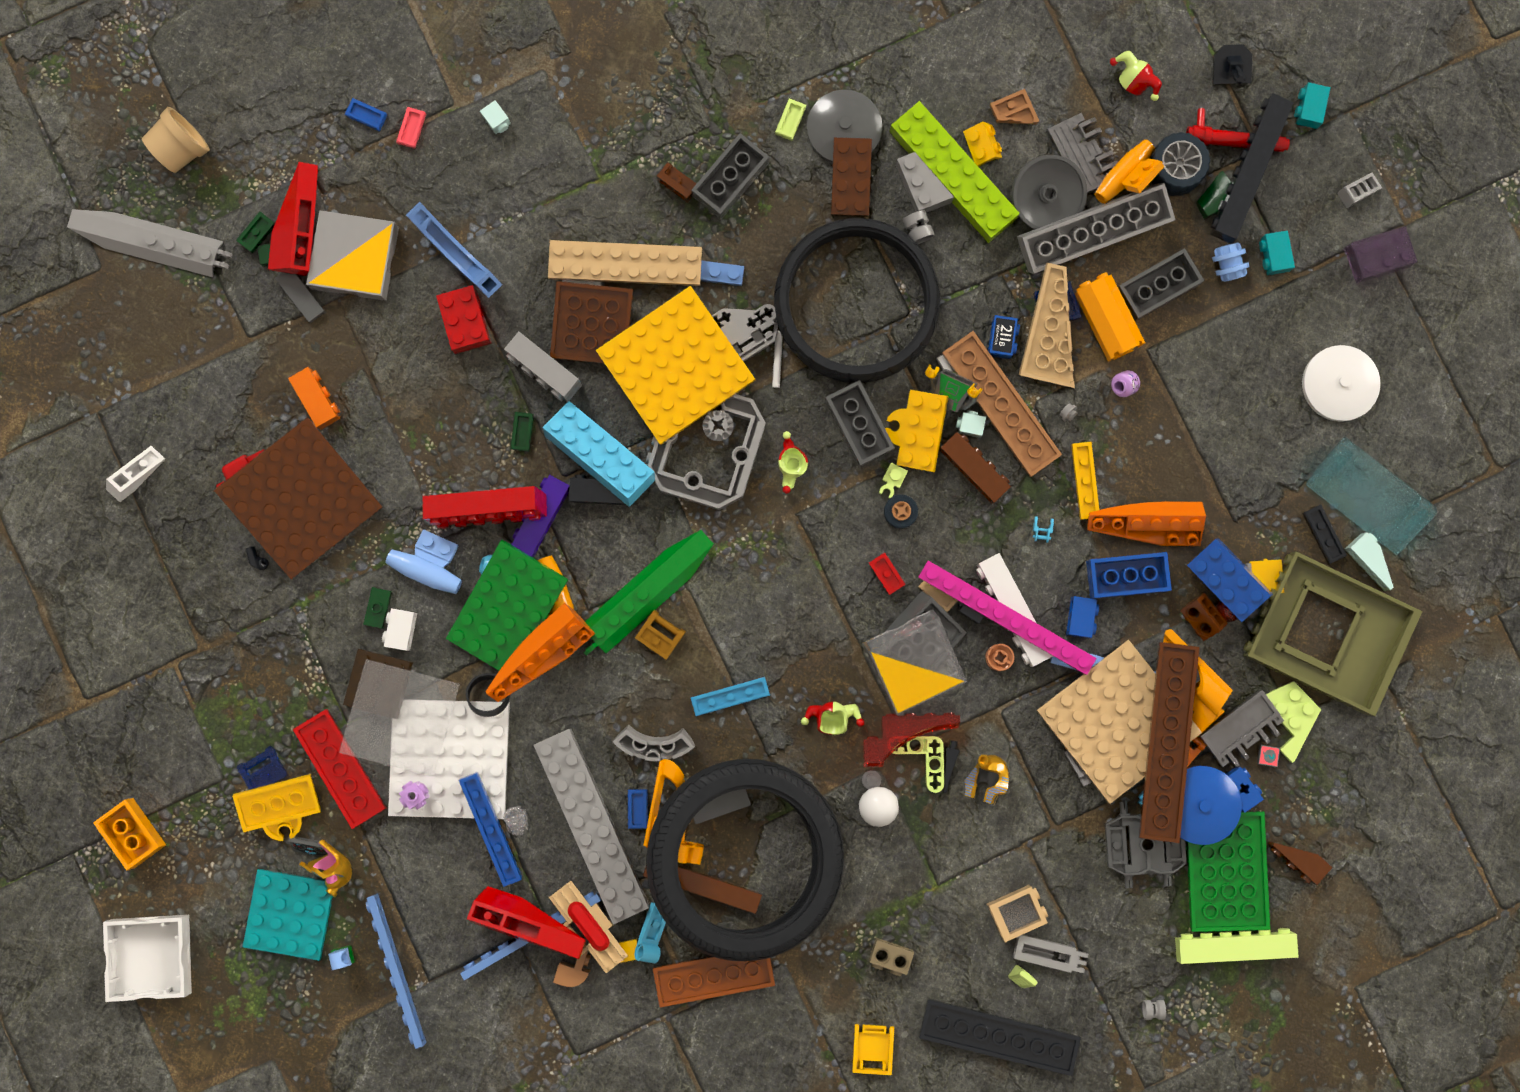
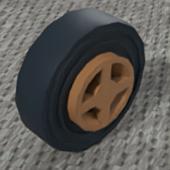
[884,494,918,529]

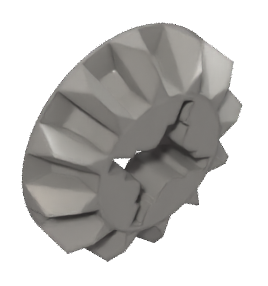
[703,410,733,441]

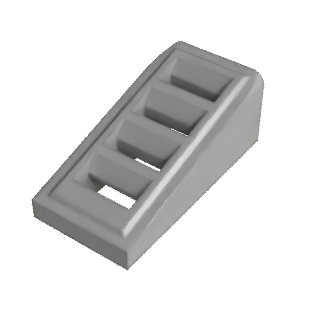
[1338,173,1382,208]

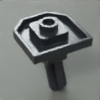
[1212,44,1253,84]

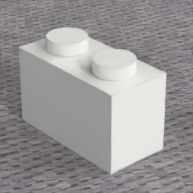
[382,608,417,651]

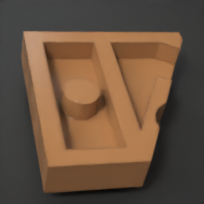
[989,89,1039,125]

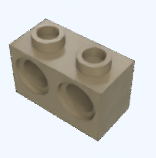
[869,937,914,976]

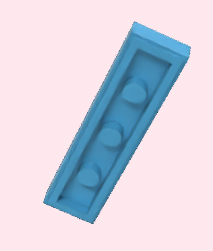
[691,677,770,716]

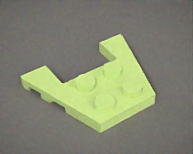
[1266,681,1321,763]

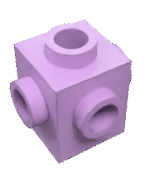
[399,781,430,810]

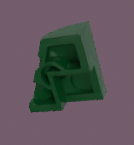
[1196,171,1232,220]

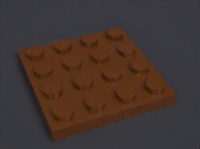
[550,281,633,363]

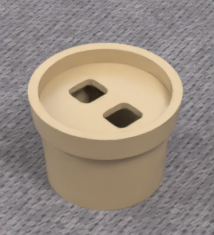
[142,107,210,173]

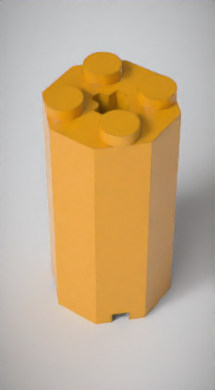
[1075,272,1145,362]

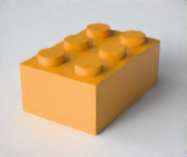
[93,798,166,870]

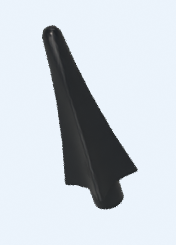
[943,740,960,793]

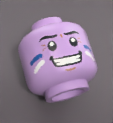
[1111,370,1140,397]

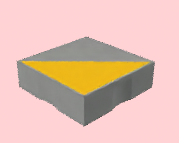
[306,210,399,301]

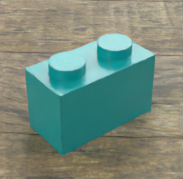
[1294,82,1331,129]
[1259,231,1295,275]

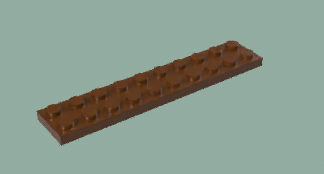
[1139,642,1199,843]

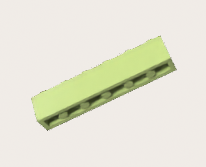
[1175,928,1299,964]

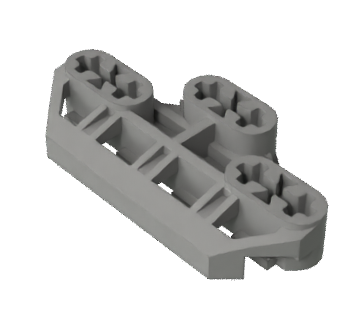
[712,304,778,362]

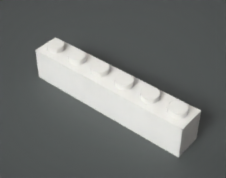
[976,553,1053,667]

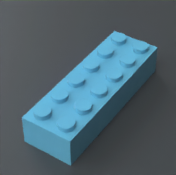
[543,401,655,507]

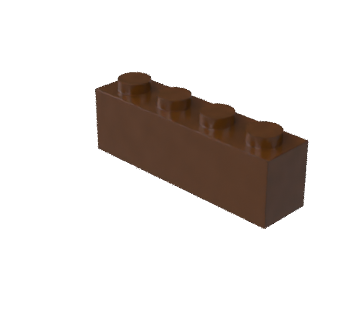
[939,432,1011,504]

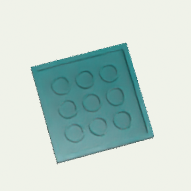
[243,869,333,961]

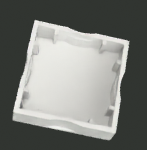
[103,915,192,1002]

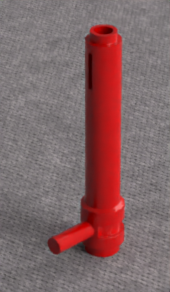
[1186,108,1290,152]

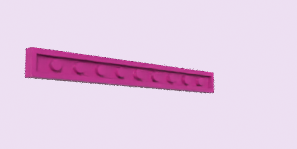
[918,561,1097,675]

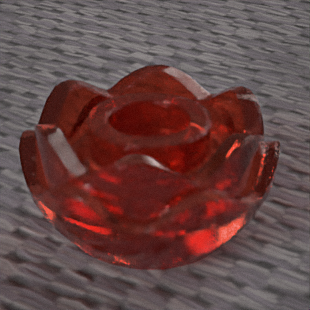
[1217,602,1237,622]

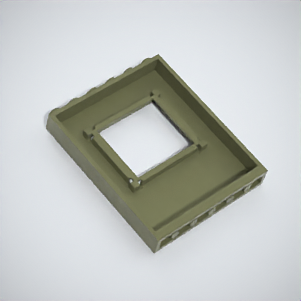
[1243,551,1423,716]

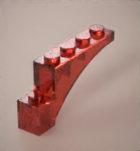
[863,713,960,767]

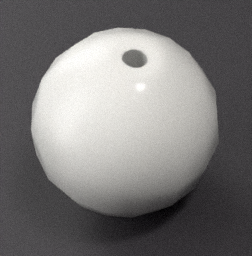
[859,787,899,827]

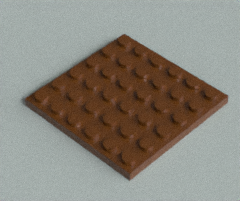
[214,417,382,579]

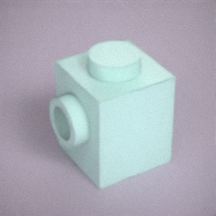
[956,411,986,438]

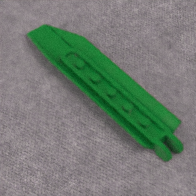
[584,530,714,656]

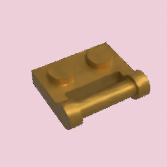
[635,610,686,660]

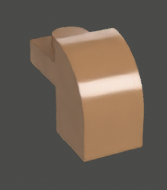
[553,951,591,987]

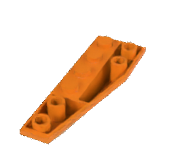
[1087,502,1206,546]
[486,603,595,702]

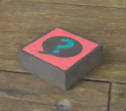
[1257,745,1280,767]

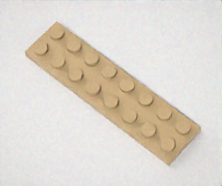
[548,240,702,286]

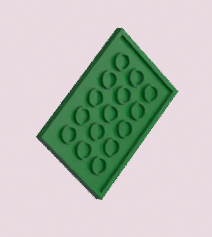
[446,540,569,671]
[1186,811,1270,932]

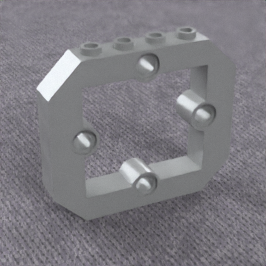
[645,394,765,510]

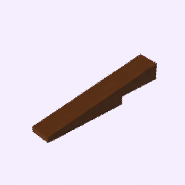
[643,866,762,914]

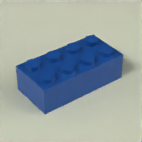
[1187,538,1273,622]
[1086,552,1172,599]

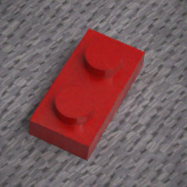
[868,553,906,595]

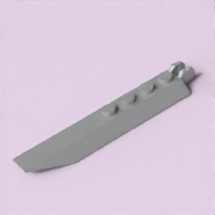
[67,209,232,277]

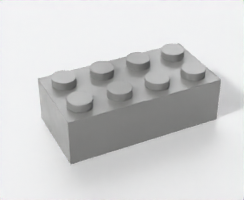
[504,331,582,402]

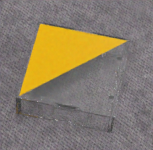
[863,609,967,715]

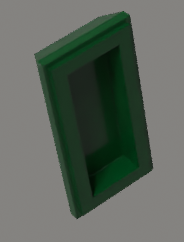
[510,412,534,451]

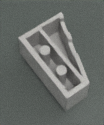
[896,152,954,213]

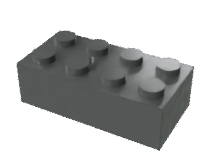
[691,133,769,220]
[1118,248,1204,322]
[825,380,895,468]

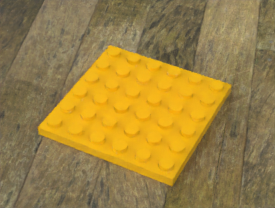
[596,286,755,445]

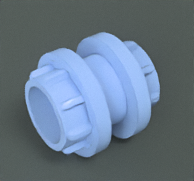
[1212,242,1250,282]

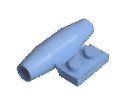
[386,529,462,594]

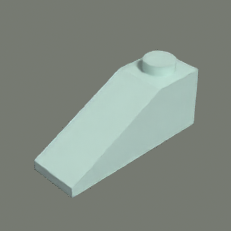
[1345,532,1394,591]

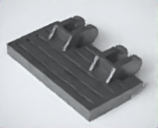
[1047,113,1118,194]
[1199,690,1284,767]

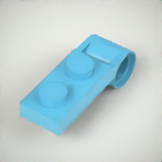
[635,902,666,964]

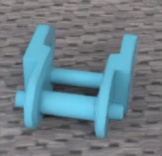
[1033,516,1054,543]

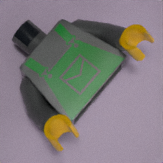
[925,365,982,418]

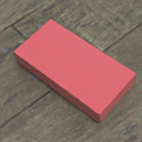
[396,107,426,149]

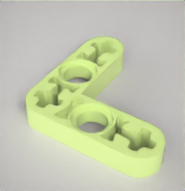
[887,736,944,793]

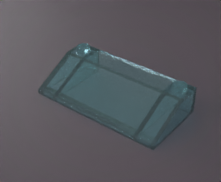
[1306,436,1437,555]

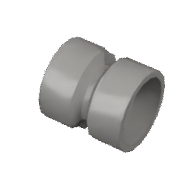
[902,210,935,244]

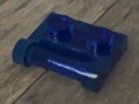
[237,745,288,790]

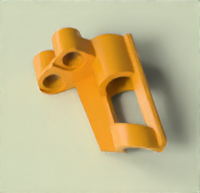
[1163,629,1233,736]
[643,759,704,865]

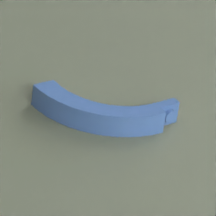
[406,202,502,298]

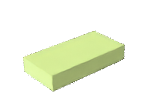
[775,98,806,141]

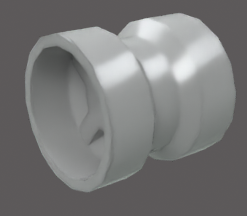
[1142,1000,1166,1020]

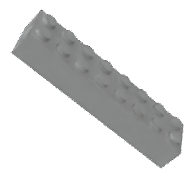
[1017,183,1176,274]

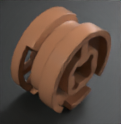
[985,644,1014,671]

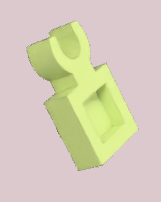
[879,463,908,499]

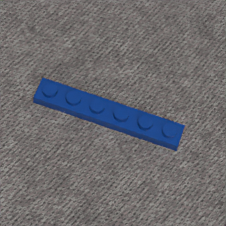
[459,772,522,887]

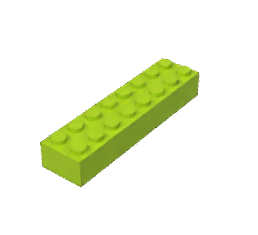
[889,101,1020,243]

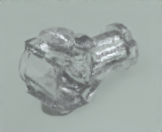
[503,806,528,835]

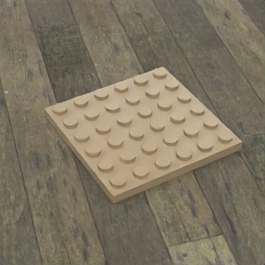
[1036,640,1202,804]

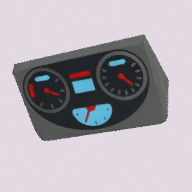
[290,837,333,857]

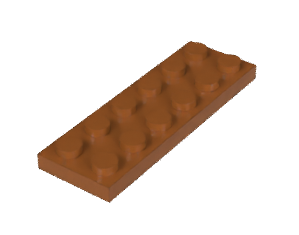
[653,956,775,1007]

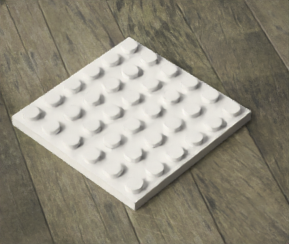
[388,699,510,819]

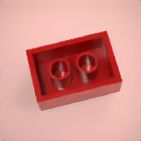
[436,285,491,354]

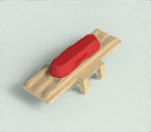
[549,881,628,973]

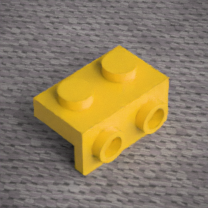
[963,122,1002,167]

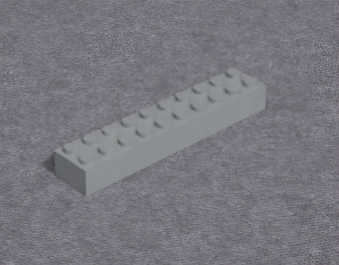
[534,728,650,924]

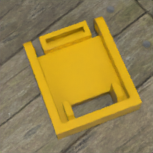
[852,1024,894,1075]

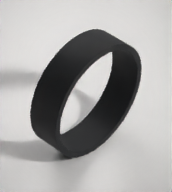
[466,673,510,717]

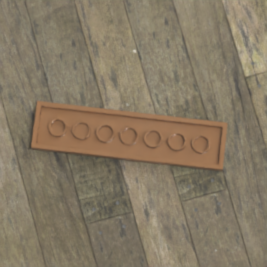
[941,331,1062,477]

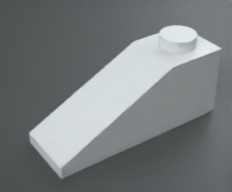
[106,446,165,502]

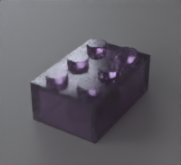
[1344,226,1418,283]

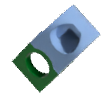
[328,945,355,970]

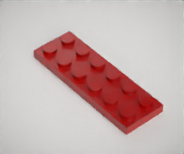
[293,709,386,829]

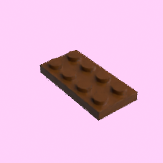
[831,137,872,216]

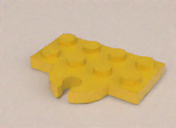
[885,390,949,472]
[232,774,321,841]

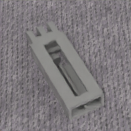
[1012,934,1089,973]

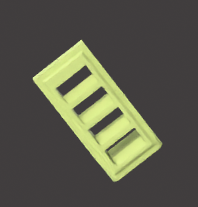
[1008,965,1037,988]

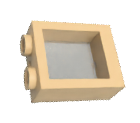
[987,885,1048,942]

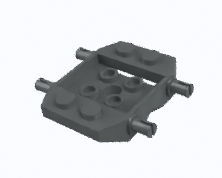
[1105,801,1186,888]

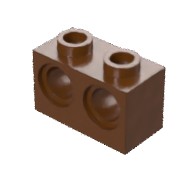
[1180,593,1228,642]

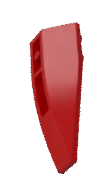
[268,162,318,276]
[467,886,586,959]

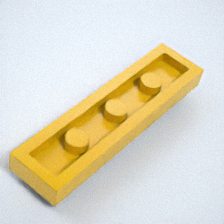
[1071,442,1099,520]

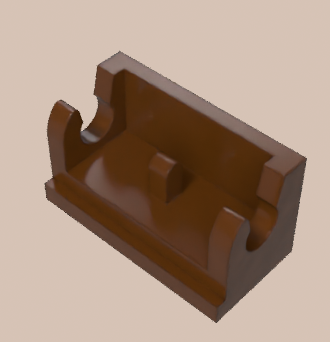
[657,163,697,203]

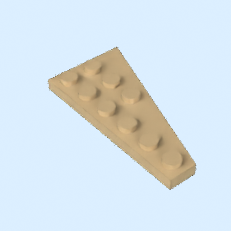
[1019,263,1075,388]

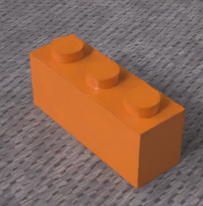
[288,367,341,430]

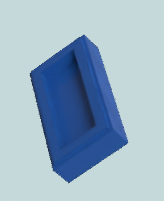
[344,98,387,132]
[628,789,648,829]

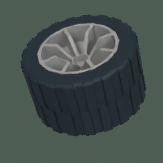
[1149,132,1210,196]

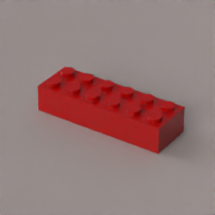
[423,486,547,529]

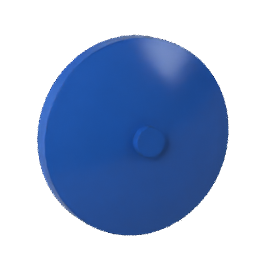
[1180,766,1242,845]

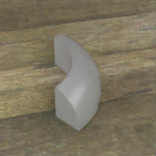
[612,725,695,761]

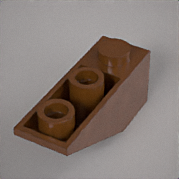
[1268,841,1332,885]

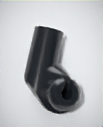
[246,546,269,570]

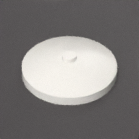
[1302,345,1380,422]

